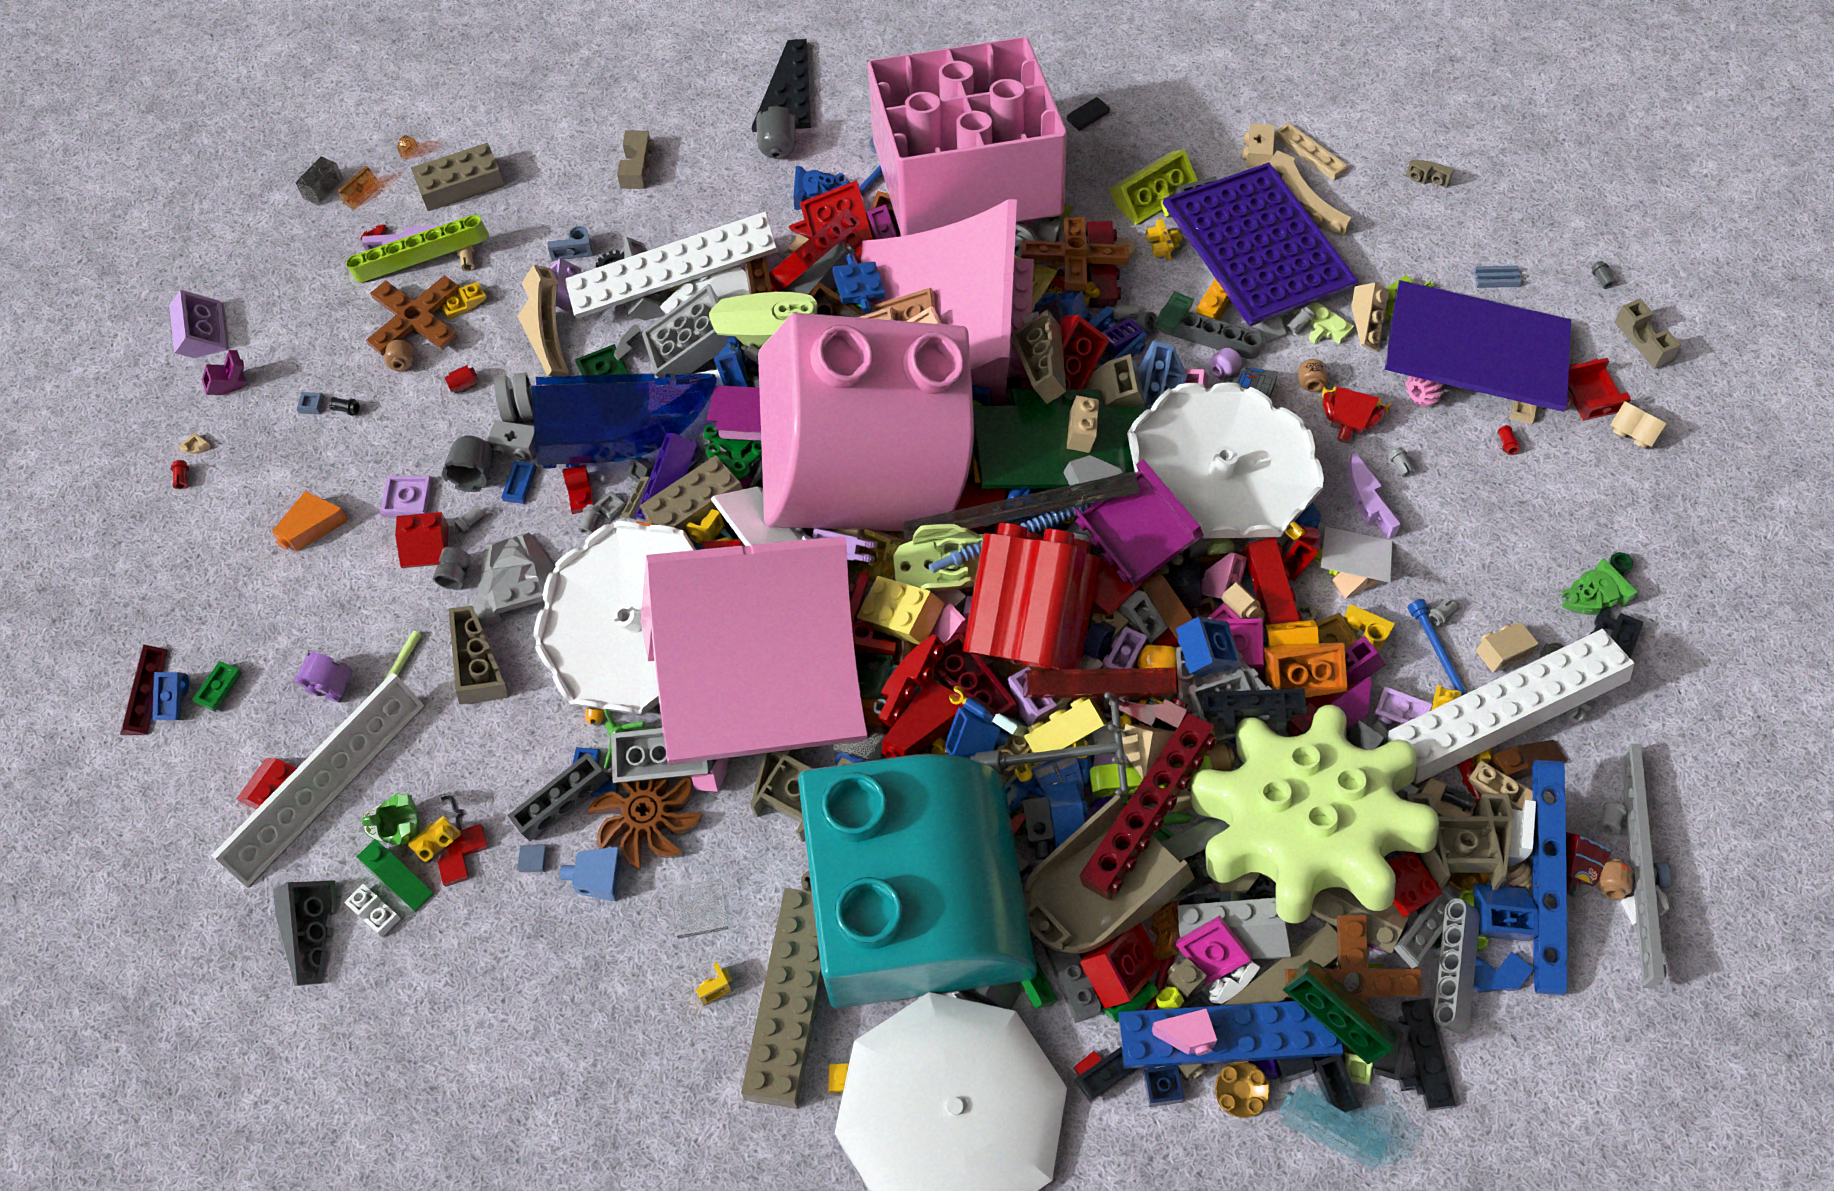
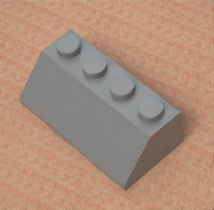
[611,728,714,783]
[1178,898,1291,960]

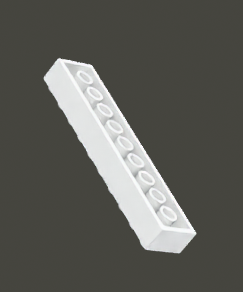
[1388,629,1635,784]

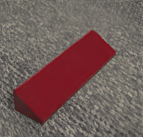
[120,644,168,735]

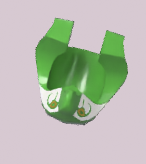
[361,793,420,847]

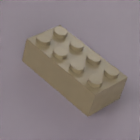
[411,142,505,211]
[640,455,743,538]

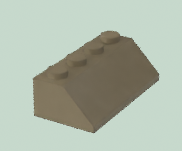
[1310,887,1410,955]

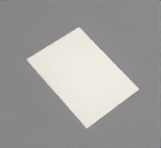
[1321,527,1392,583]

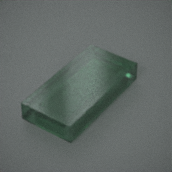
[1155,291,1194,334]

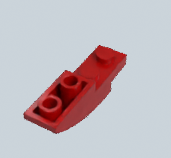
[878,635,945,728]

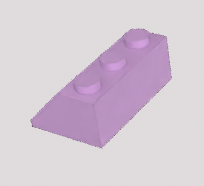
[169,290,227,358]

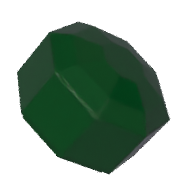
[1608,552,1634,576]

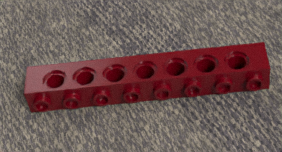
[1079,713,1217,900]

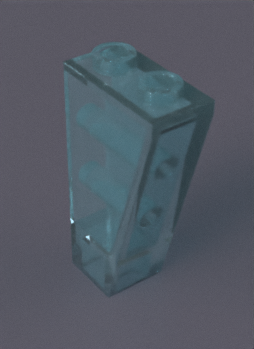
[1279,1085,1388,1170]

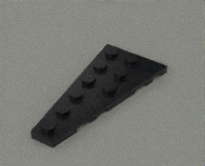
[751,39,811,132]

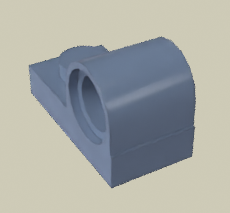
[547,226,593,261]

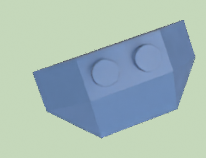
[1139,341,1187,410]

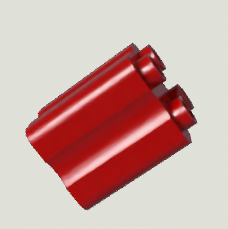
[963,523,1100,674]

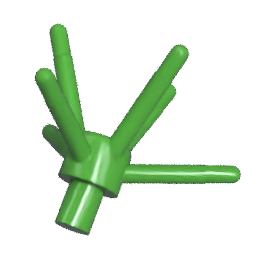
[604,709,657,769]

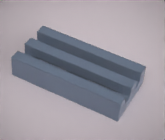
[1474,265,1522,288]

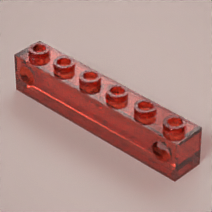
[1023,668,1177,698]

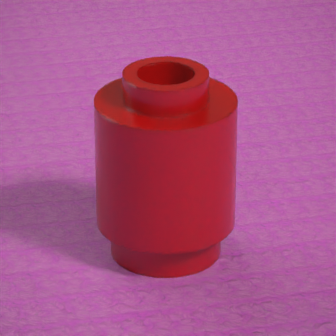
[444,365,479,393]

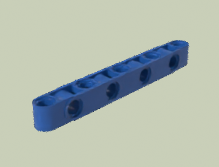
[1532,760,1567,996]

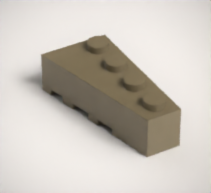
[1011,309,1066,404]

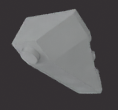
[624,237,672,321]

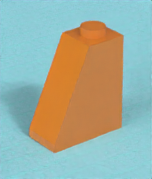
[272,491,348,552]

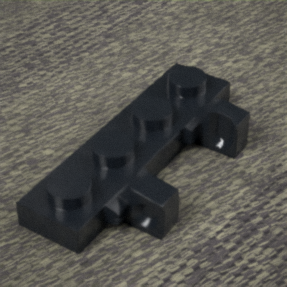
[1203,688,1306,734]
[1396,999,1456,1111]

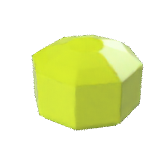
[1156,987,1184,1009]

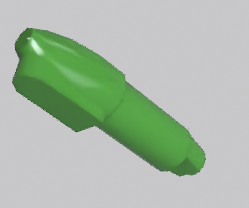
[1163,813,1193,825]

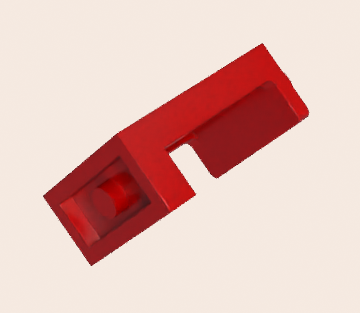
[1568,358,1631,421]

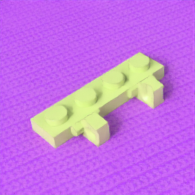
[1280,302,1354,344]

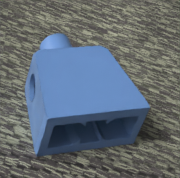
[560,847,622,901]

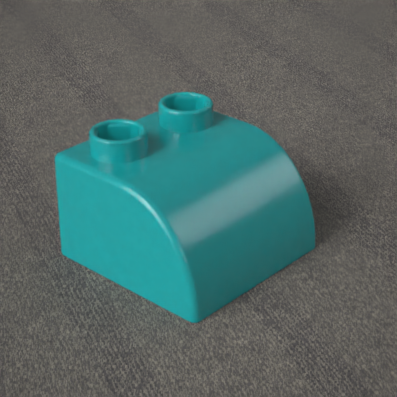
[798,754,1037,1009]

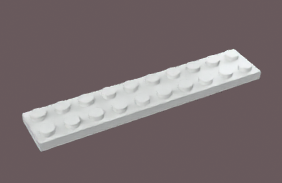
[565,211,778,319]
[211,673,424,888]

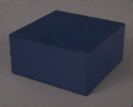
[1083,621,1117,659]
[1143,1065,1184,1107]

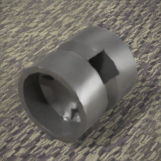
[432,547,471,590]

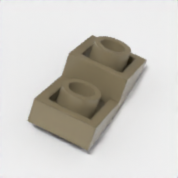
[1406,160,1454,188]

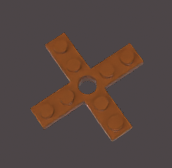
[1021,216,1129,291]
[366,275,460,356]
[1285,914,1422,1052]

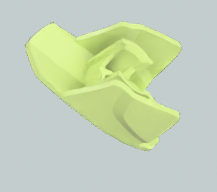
[709,292,818,350]
[893,524,984,592]

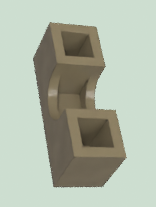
[617,130,654,189]
[1615,298,1681,369]

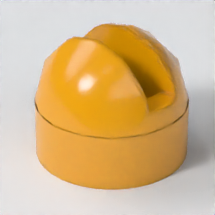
[585,708,605,726]

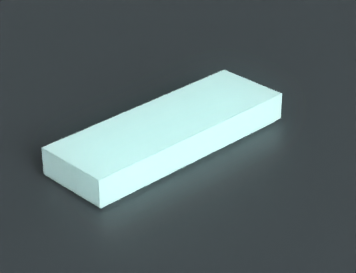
[992,714,1029,738]

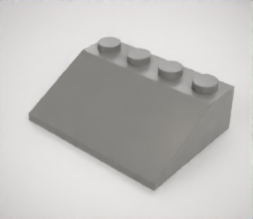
[641,284,738,379]

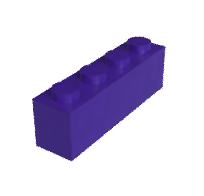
[635,433,698,522]

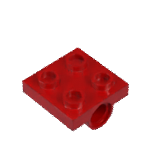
[1388,851,1443,918]

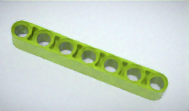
[346,214,489,282]

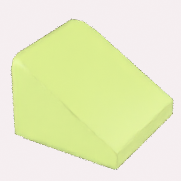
[1343,1052,1373,1085]

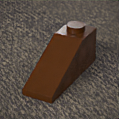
[1488,740,1567,781]

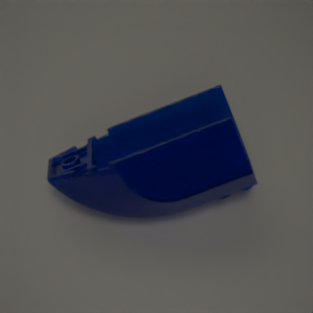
[531,373,717,469]

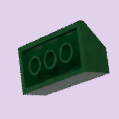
[1283,959,1397,1064]

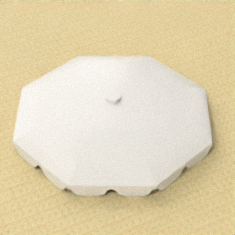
[1127,383,1324,539]
[534,521,696,716]
[835,992,1067,1191]

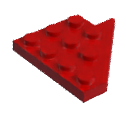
[788,180,874,260]

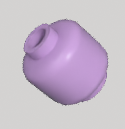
[1209,348,1242,380]

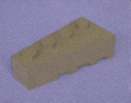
[448,606,508,704]

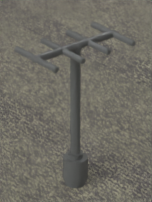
[970,692,1133,800]

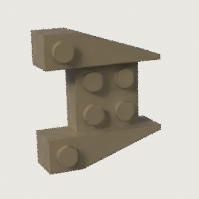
[750,748,853,842]
[1404,794,1514,890]

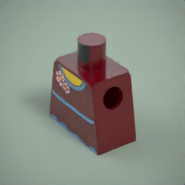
[1566,832,1612,897]

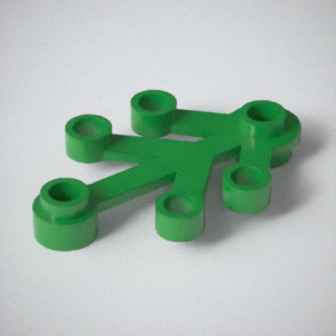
[704,425,762,481]

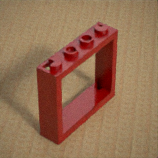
[769,207,861,292]

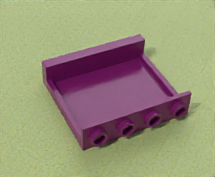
[1074,459,1204,588]

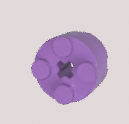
[294,652,353,702]

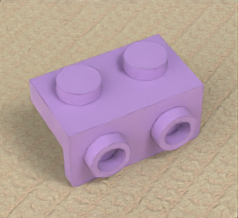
[1374,686,1432,725]

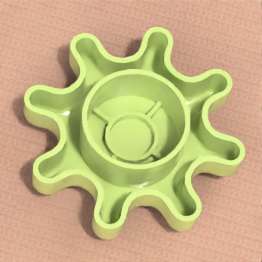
[1191,705,1439,923]

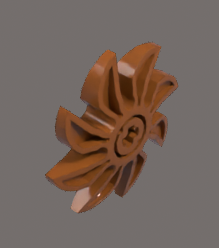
[587,772,703,870]

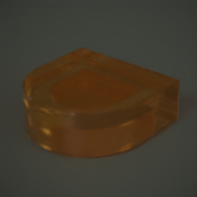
[397,135,418,160]

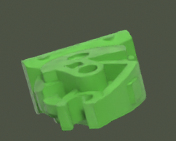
[1561,558,1638,615]

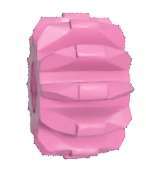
[1405,376,1444,408]

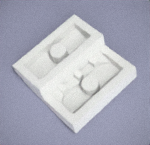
[1508,800,1536,867]

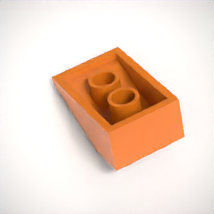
[1263,643,1347,698]

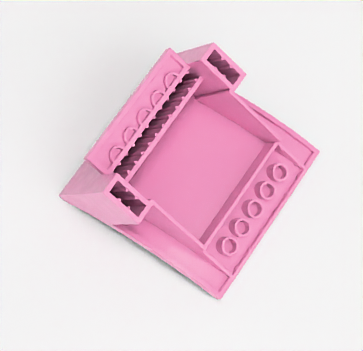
[861,199,1034,406]
[640,536,867,765]

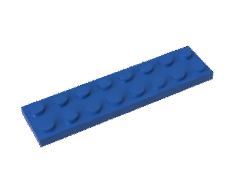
[1118,1001,1343,1069]

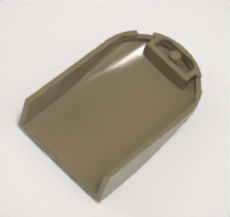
[1024,795,1194,954]

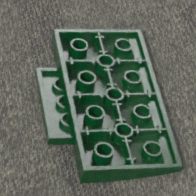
[973,389,1148,489]

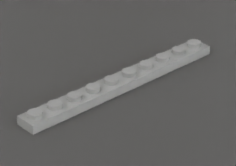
[1621,743,1667,989]

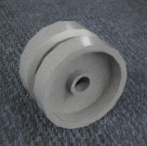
[494,372,536,423]

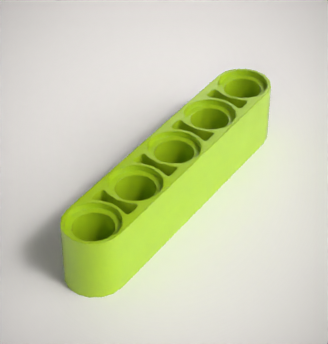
[1089,756,1212,797]

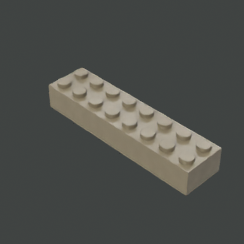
[741,888,823,1109]

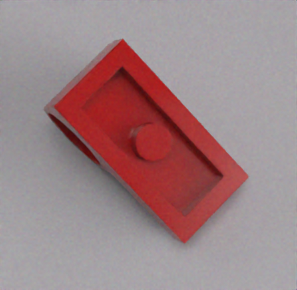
[563,464,594,514]
[852,621,896,663]

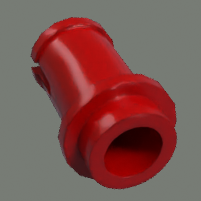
[1497,425,1521,455]
[170,460,189,490]

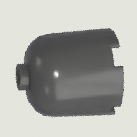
[756,106,796,159]
[442,435,493,492]

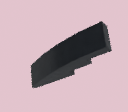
[1311,1055,1362,1116]

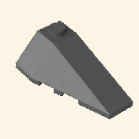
[273,880,338,986]

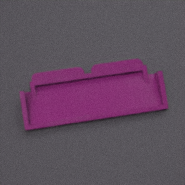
[707,386,761,441]

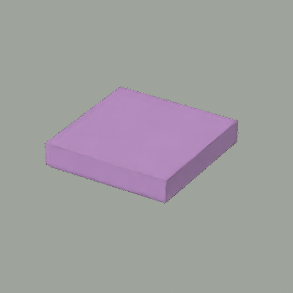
[380,476,433,517]

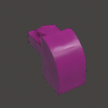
[201,350,246,395]

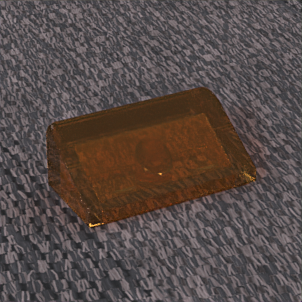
[338,166,381,210]

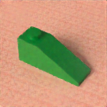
[356,839,434,912]

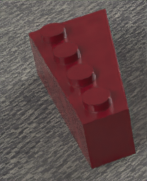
[1086,221,1121,308]
[933,632,1019,727]

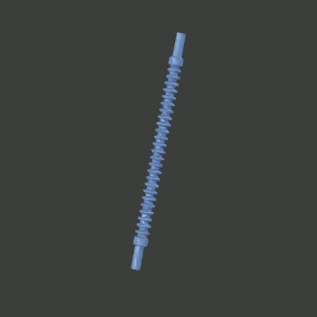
[929,484,1118,573]

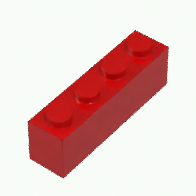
[1243,537,1302,628]

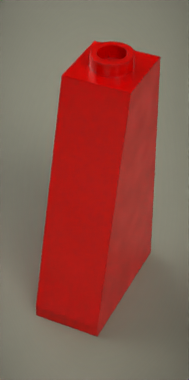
[882,680,964,758]

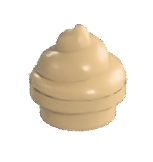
[1507,862,1532,888]

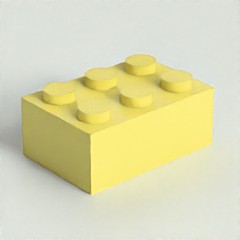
[857,576,945,645]
[1024,697,1108,753]

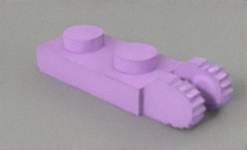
[812,528,877,562]

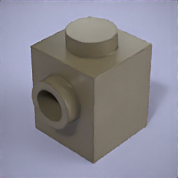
[1167,958,1207,1002]

